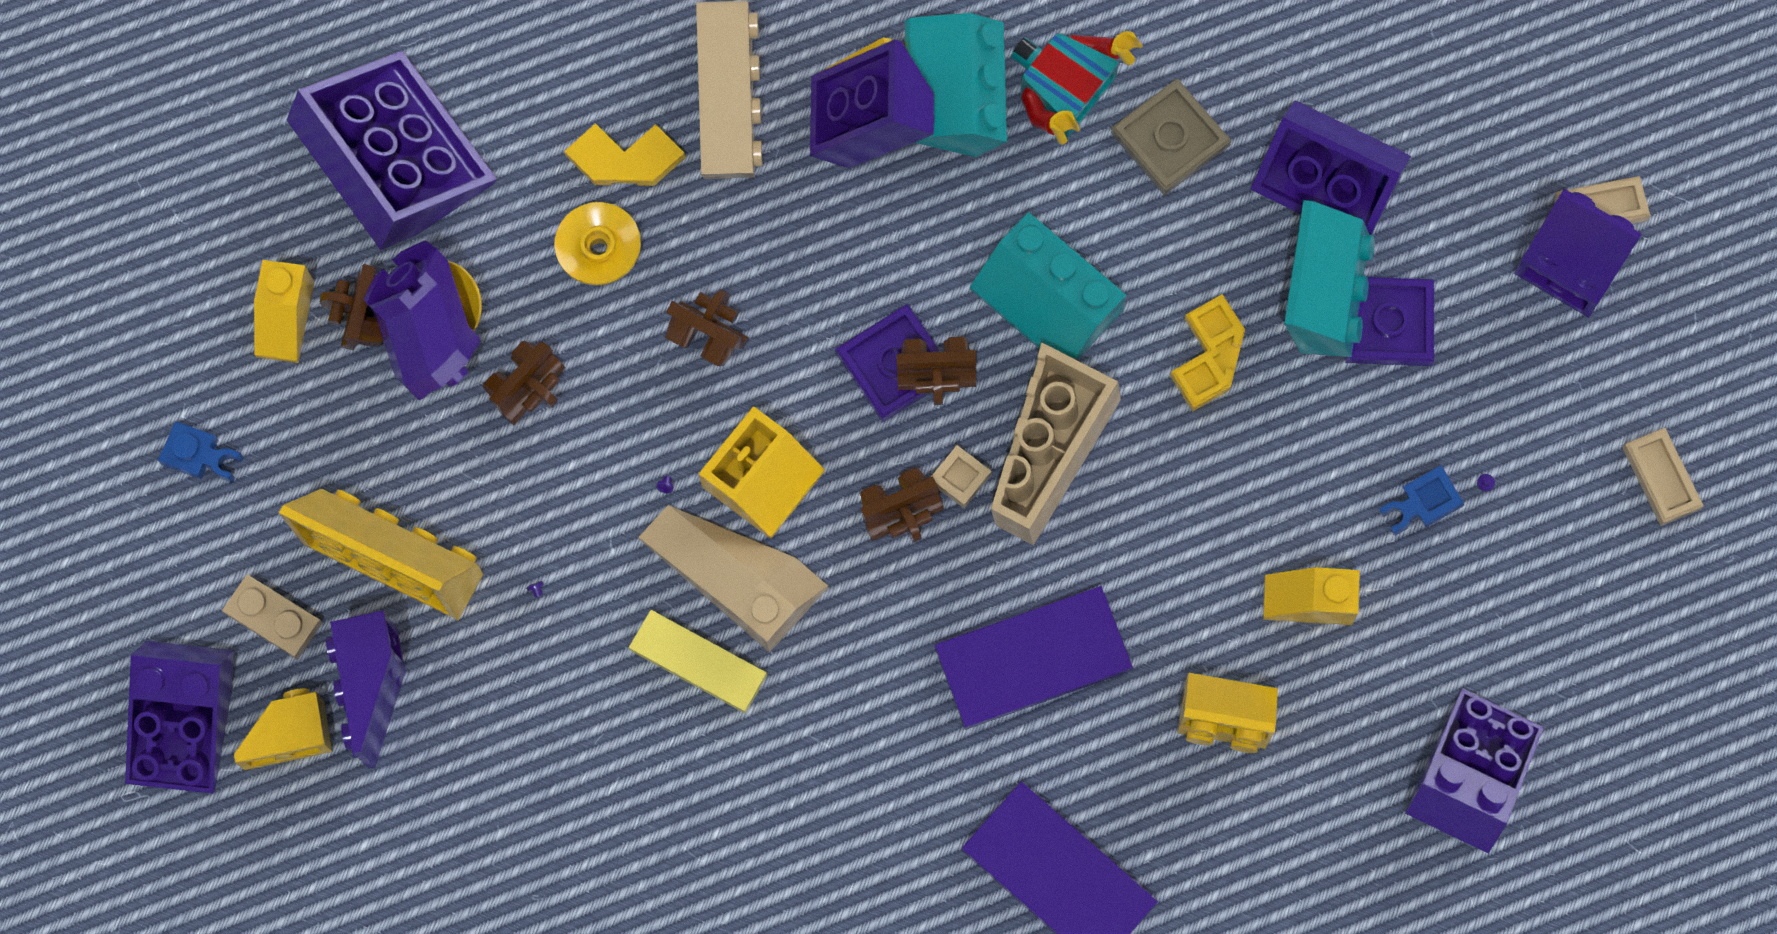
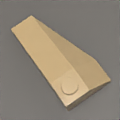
[638,505,828,653]

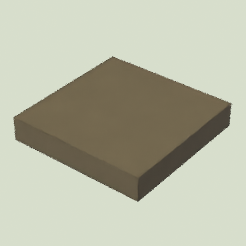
[1111,78,1232,196]

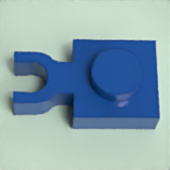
[158,421,244,483]
[1379,465,1464,536]

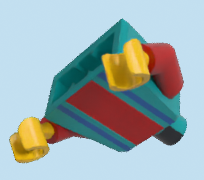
[1011,31,1143,145]

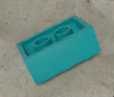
[905,13,1007,158]
[1284,200,1375,357]
[970,212,1126,360]

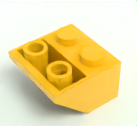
[699,406,825,539]
[1177,673,1278,753]

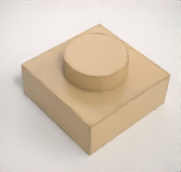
[931,445,991,509]

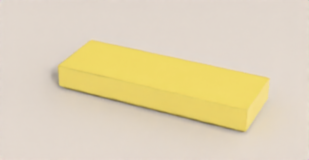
[629,610,767,714]

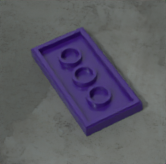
[934,586,1133,730]
[961,781,1158,934]

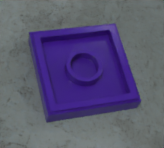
[1345,277,1434,366]
[835,304,940,423]

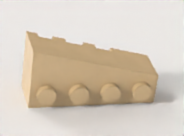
[696,1,763,179]
[991,343,1121,546]

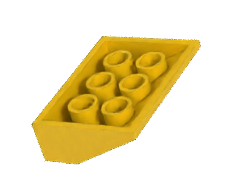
[279,489,483,621]

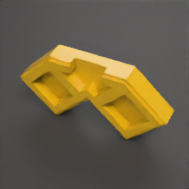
[564,123,686,186]
[1170,294,1245,412]

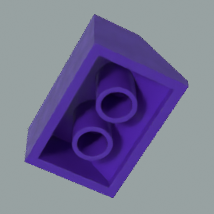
[810,39,935,168]
[1250,100,1411,235]

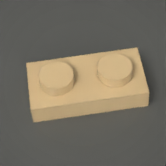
[222,574,323,660]

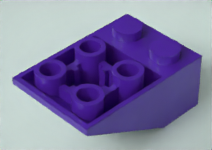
[1514,189,1642,318]
[326,610,406,769]
[125,641,234,794]
[1405,688,1544,854]

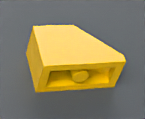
[254,260,315,363]
[1263,567,1360,625]
[234,688,333,770]

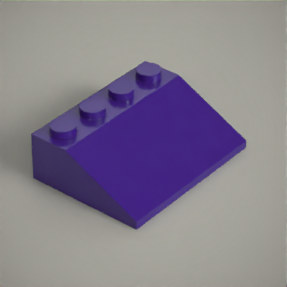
[286,51,497,250]

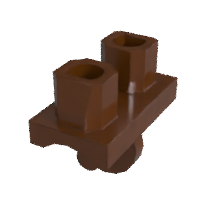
[319,264,383,351]
[665,289,749,367]
[896,337,976,405]
[483,341,565,425]
[860,467,944,543]

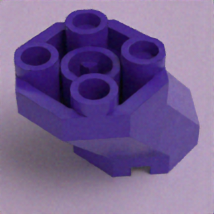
[363,240,481,400]

